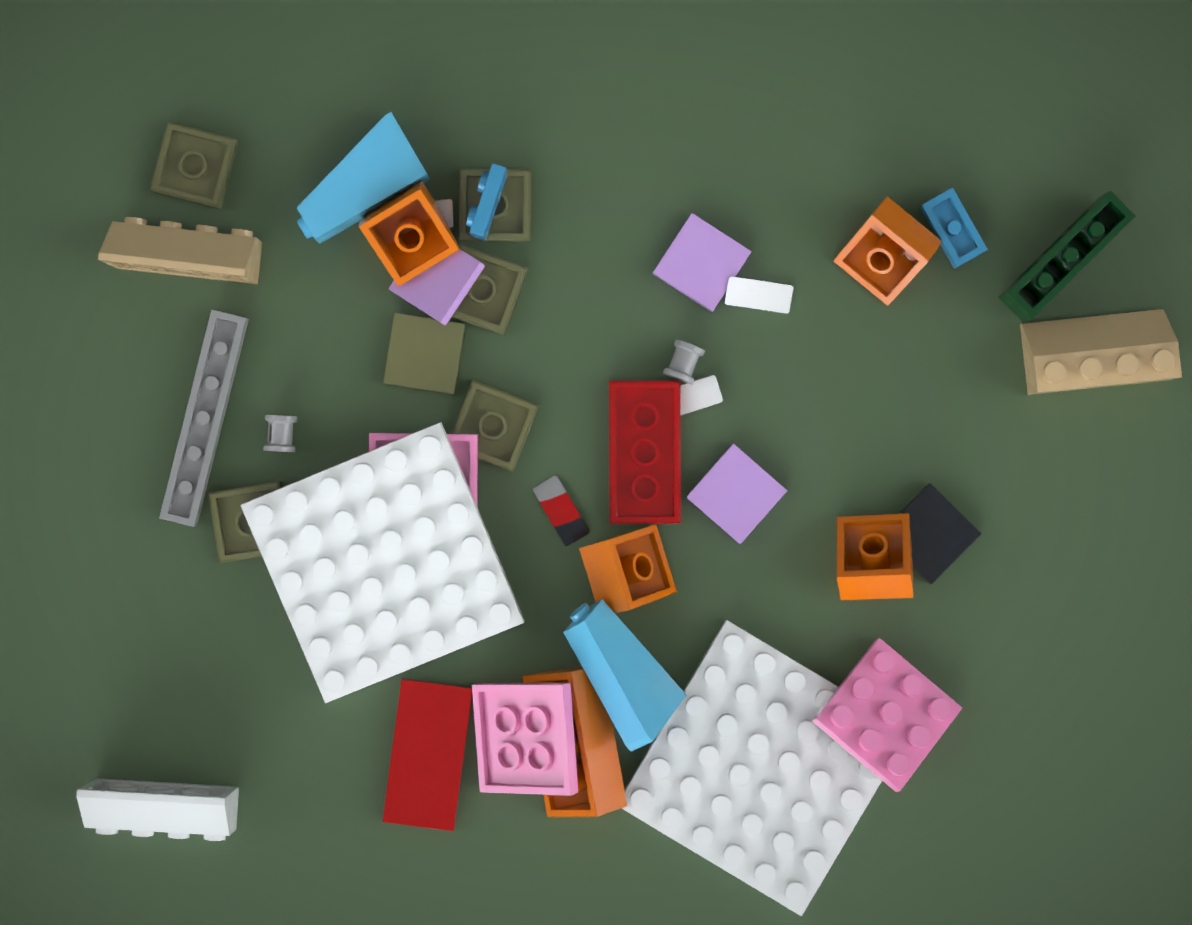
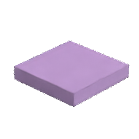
[653,213,752,312]
[388,249,485,326]
[686,443,787,544]

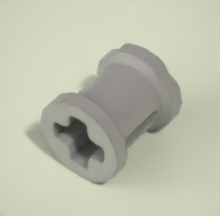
[663,340,705,384]
[263,415,297,452]

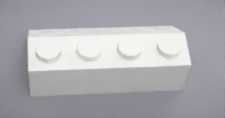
[77,778,239,841]

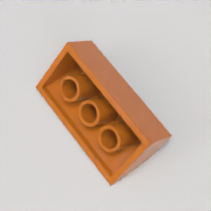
[522,666,627,817]

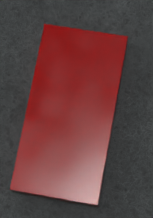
[609,381,681,524]
[382,678,472,832]

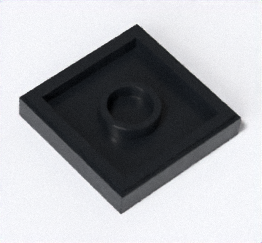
[899,483,981,585]

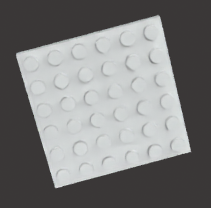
[240,422,525,703]
[622,620,882,916]

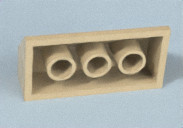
[98,217,263,285]
[1020,309,1182,395]

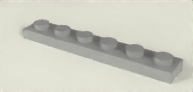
[159,309,249,527]

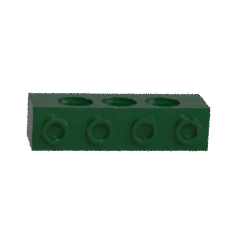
[998,191,1136,323]

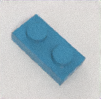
[466,163,508,241]
[919,188,988,269]

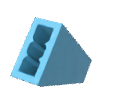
[296,112,430,244]
[563,599,686,751]

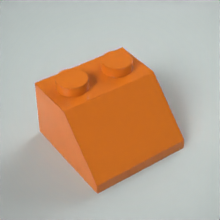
[359,181,460,287]
[833,196,942,306]
[837,513,913,600]
[579,524,677,613]

